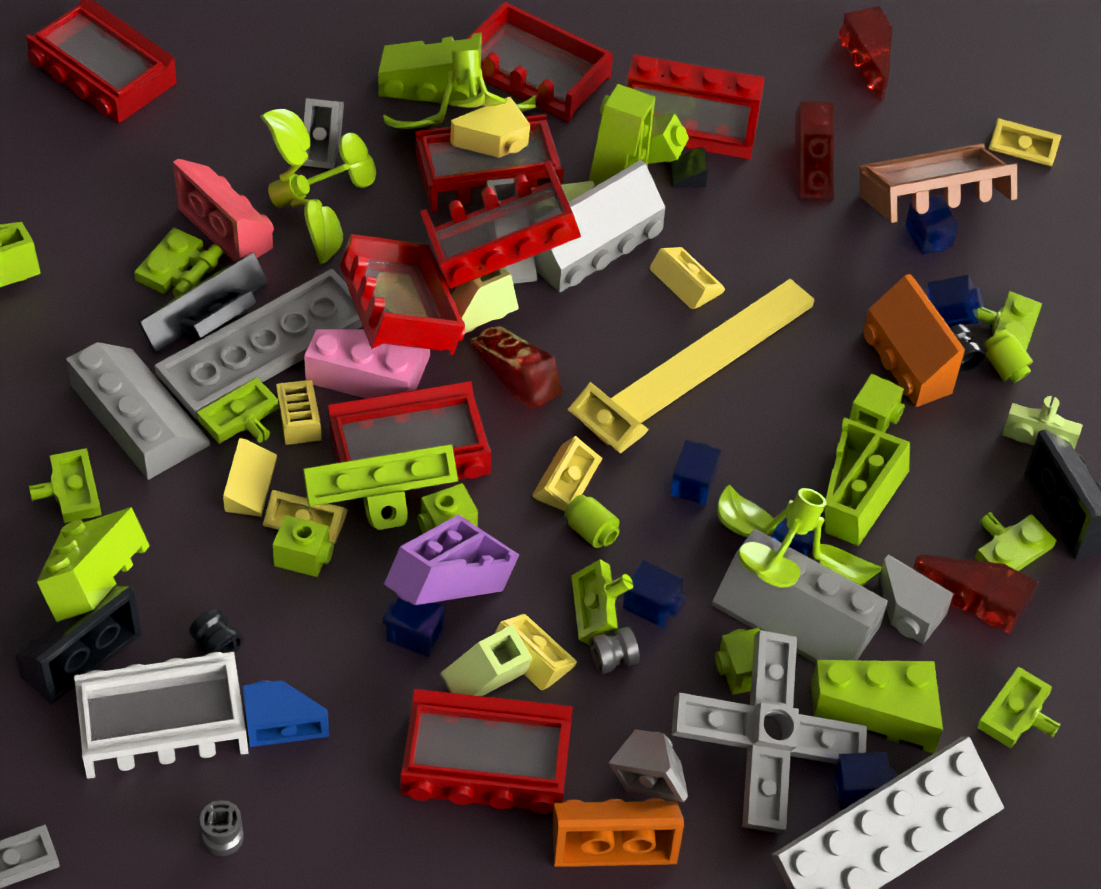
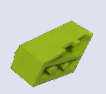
[825,417,910,546]
[37,507,150,622]
[811,660,943,753]

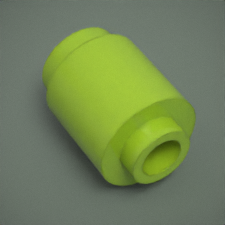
[983,329,1033,383]
[564,494,620,548]

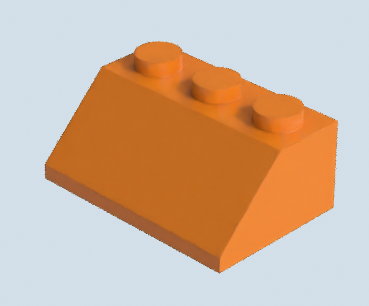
[863,274,965,407]
[552,798,684,867]

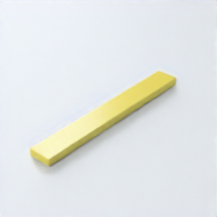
[584,279,814,446]

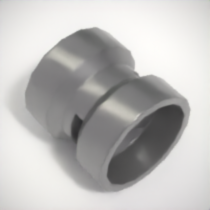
[590,627,640,674]
[200,800,244,856]

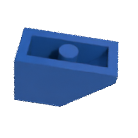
[243,680,329,747]

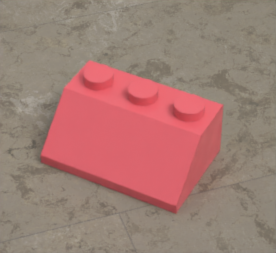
[173,159,274,262]

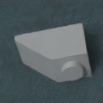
[301,98,344,169]
[879,554,953,644]
[608,729,688,802]

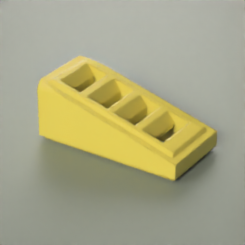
[276,380,322,445]

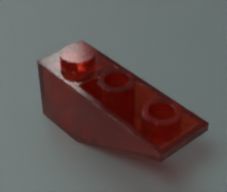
[839,6,892,101]
[795,102,834,200]
[470,326,563,409]
[913,554,1038,634]

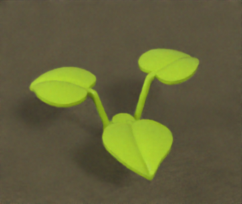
[383,50,536,129]
[260,109,376,264]
[717,485,882,588]

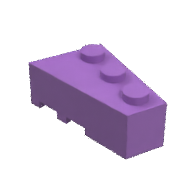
[384,515,519,605]

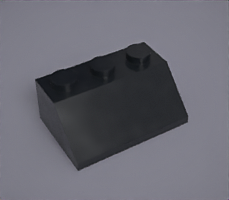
[1024,429,1101,560]
[15,586,142,705]

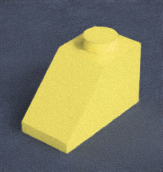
[450,97,530,158]

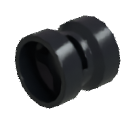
[950,324,985,374]
[189,608,244,655]

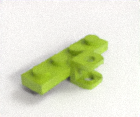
[302,444,458,530]

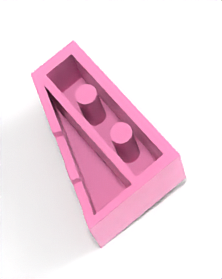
[304,329,430,399]

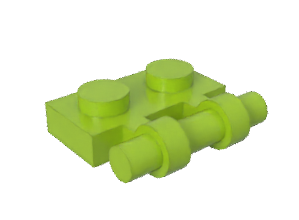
[134,227,223,297]

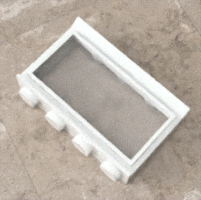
[74,652,249,779]

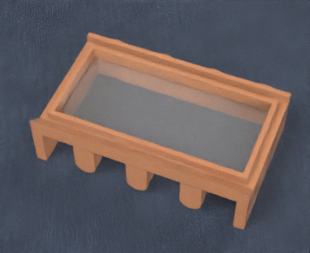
[859,143,1017,223]

